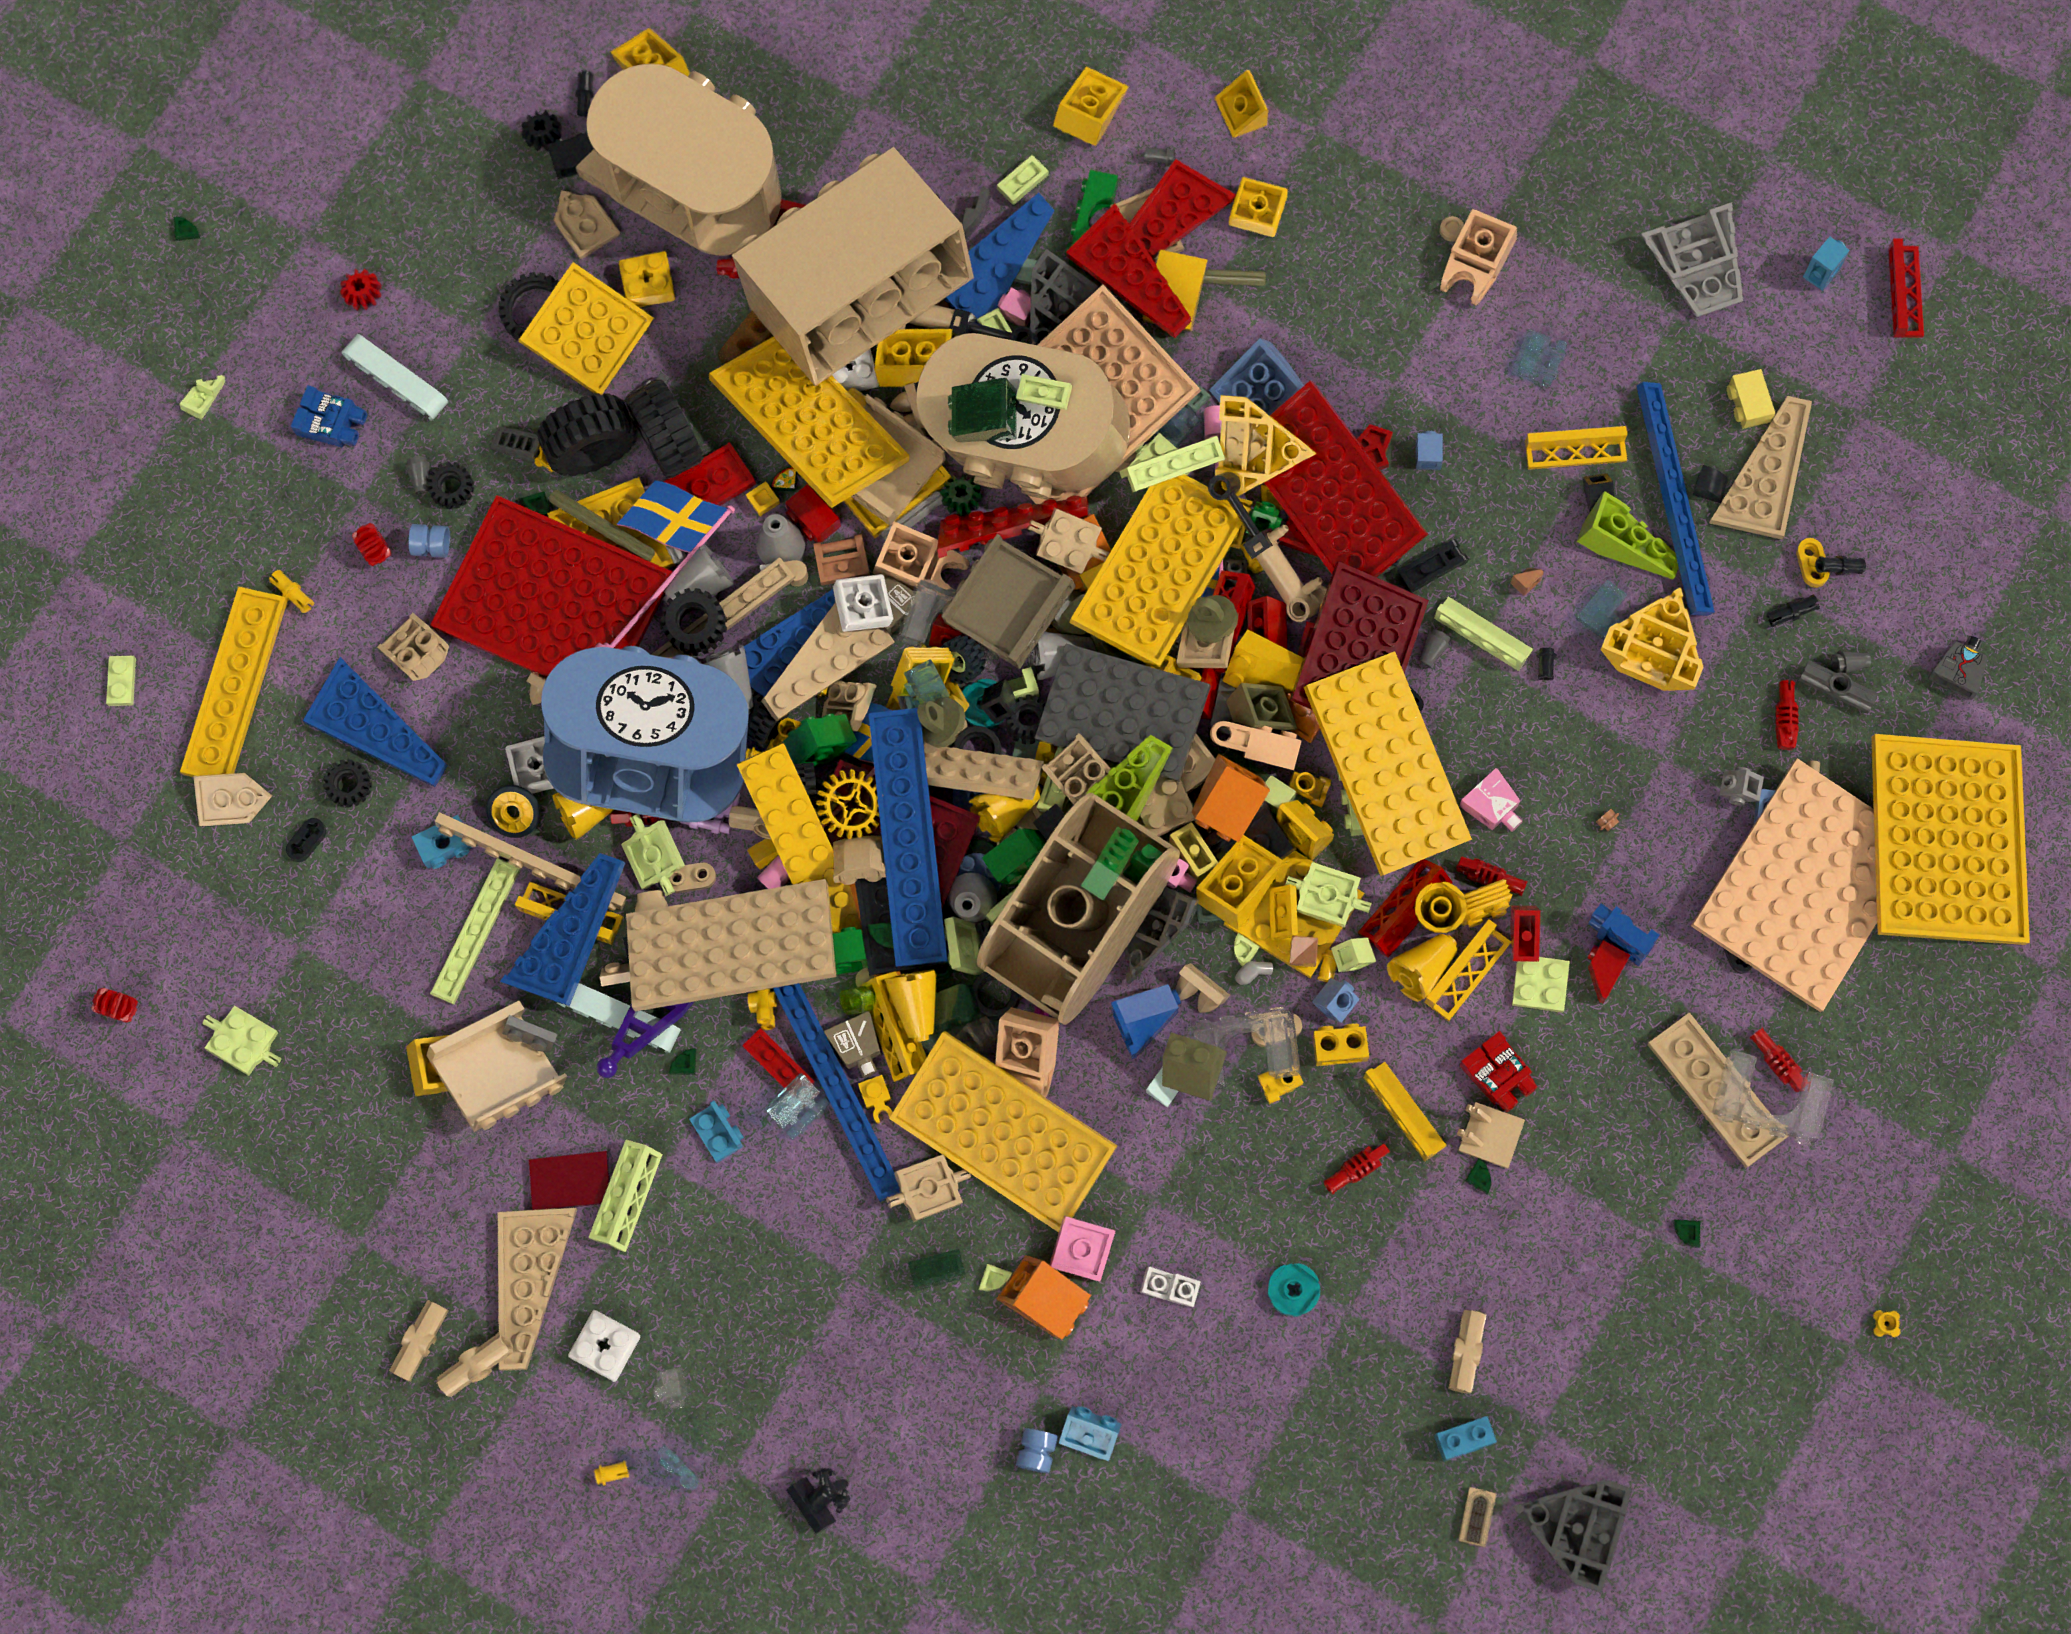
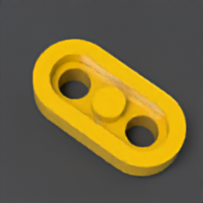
[1796,538,1830,588]

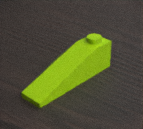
[1577,491,1679,579]
[1087,735,1173,821]

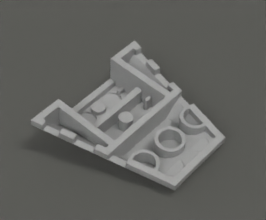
[1641,202,1743,317]

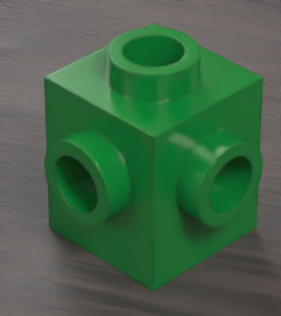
[1246,501,1282,533]

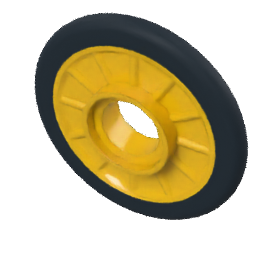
[486,785,540,838]

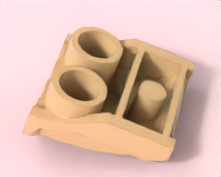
[377,613,449,681]
[821,681,877,731]
[1041,733,1111,805]
[833,835,886,885]

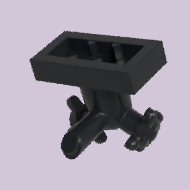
[786,1468,851,1534]

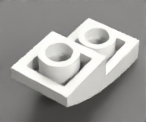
[1140,1267,1201,1307]

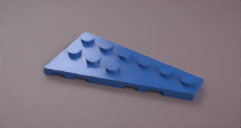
[944,192,1055,334]
[744,589,836,698]
[303,657,447,787]
[500,853,625,1007]

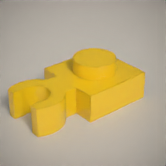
[858,1075,893,1124]

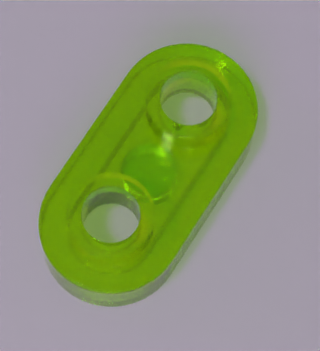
[839,986,875,1015]

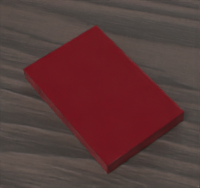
[529,1151,610,1210]

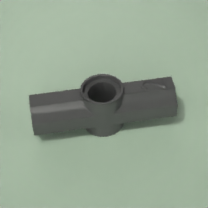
[1799,660,1878,714]

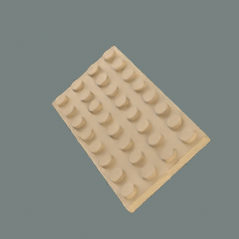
[626,879,836,1011]

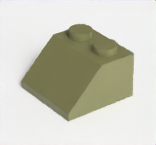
[1226,683,1297,731]
[1162,1032,1227,1101]

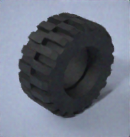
[625,379,704,478]
[537,393,637,476]

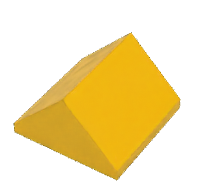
[1214,70,1268,138]

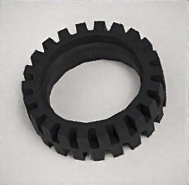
[498,272,559,341]

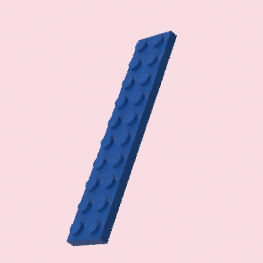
[868,708,948,968]

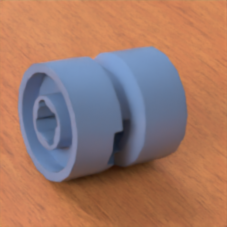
[409,524,450,558]
[1016,1428,1058,1474]

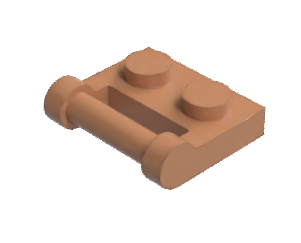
[813,534,870,586]

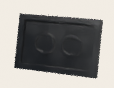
[1210,807,1296,863]

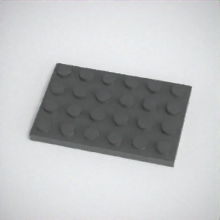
[1035,643,1211,782]

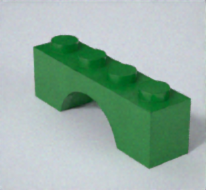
[1065,170,1118,268]
[1081,826,1139,900]

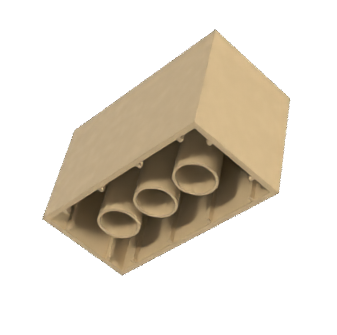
[732,147,974,386]

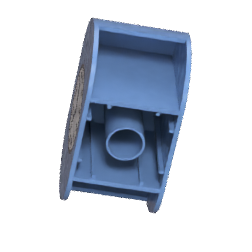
[541,646,748,822]

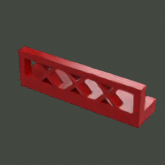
[1888,238,1924,338]
[1213,570,1255,673]
[1358,859,1453,958]

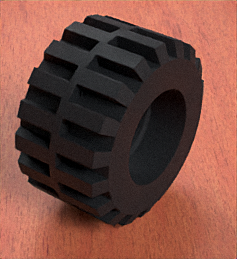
[661,588,727,656]

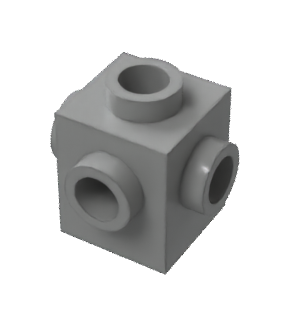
[1720,767,1764,805]

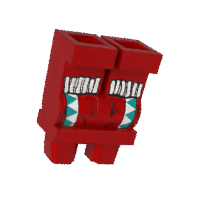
[1460,1031,1537,1112]

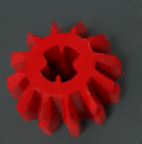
[340,269,382,310]
[352,523,391,566]
[91,988,138,1023]

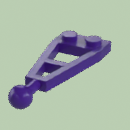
[596,1001,695,1078]

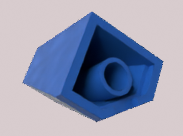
[1111,984,1181,1059]

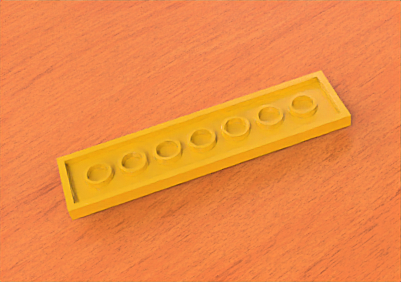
[180,587,288,777]
[737,742,862,934]

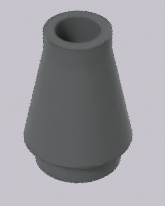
[405,456,430,494]
[1418,629,1451,668]
[1831,651,1871,674]

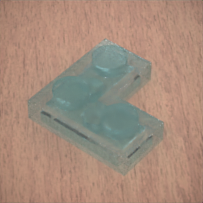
[1576,580,1627,640]

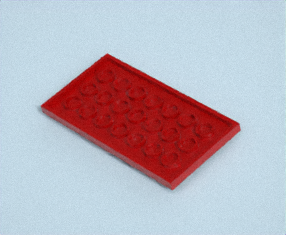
[1264,381,1428,578]

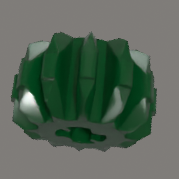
[941,474,983,516]

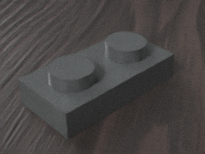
[502,1015,558,1053]

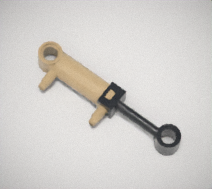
[900,305,1039,345]
[1208,472,1323,622]

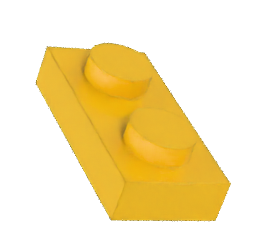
[1269,884,1298,940]

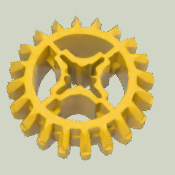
[816,769,880,839]

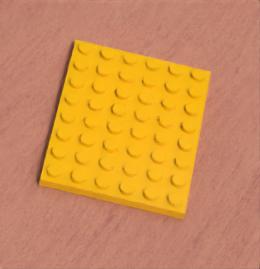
[1871,734,2030,945]

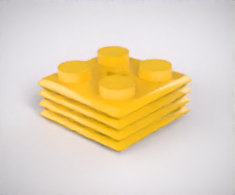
[1229,177,1288,237]
[619,251,676,307]
[891,647,955,696]
[1461,879,1512,928]

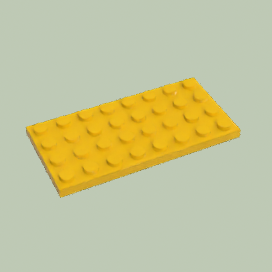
[709,336,910,508]
[1070,474,1251,669]
[1304,651,1472,876]
[889,1031,1118,1233]

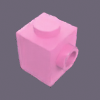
[998,288,1031,327]

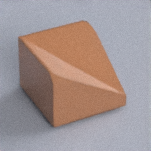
[1511,568,1544,595]
[1290,936,1318,967]

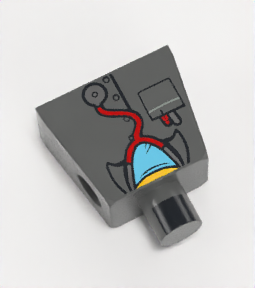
[1928,636,1988,700]

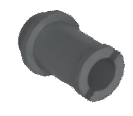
[1144,147,1175,166]

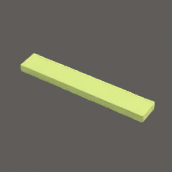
[430,858,521,1005]

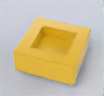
[745,482,780,516]

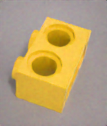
[1313,1023,1369,1066]

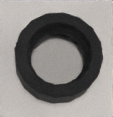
[954,726,1002,755]
[971,971,1020,1020]

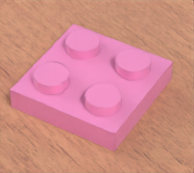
[1049,1216,1115,1282]

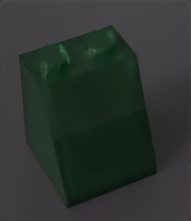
[948,378,1017,442]

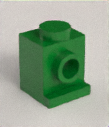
[1123,843,1163,884]

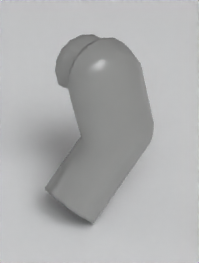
[1235,961,1273,985]

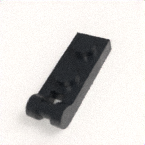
[1397,539,1469,593]

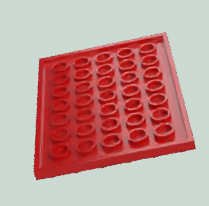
[430,495,673,678]

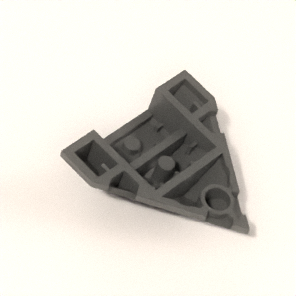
[1030,249,1125,343]
[1125,886,1199,984]
[1512,1480,1632,1593]

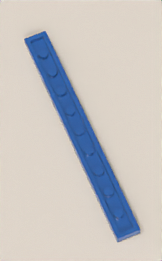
[1637,382,1715,616]
[773,983,900,1202]

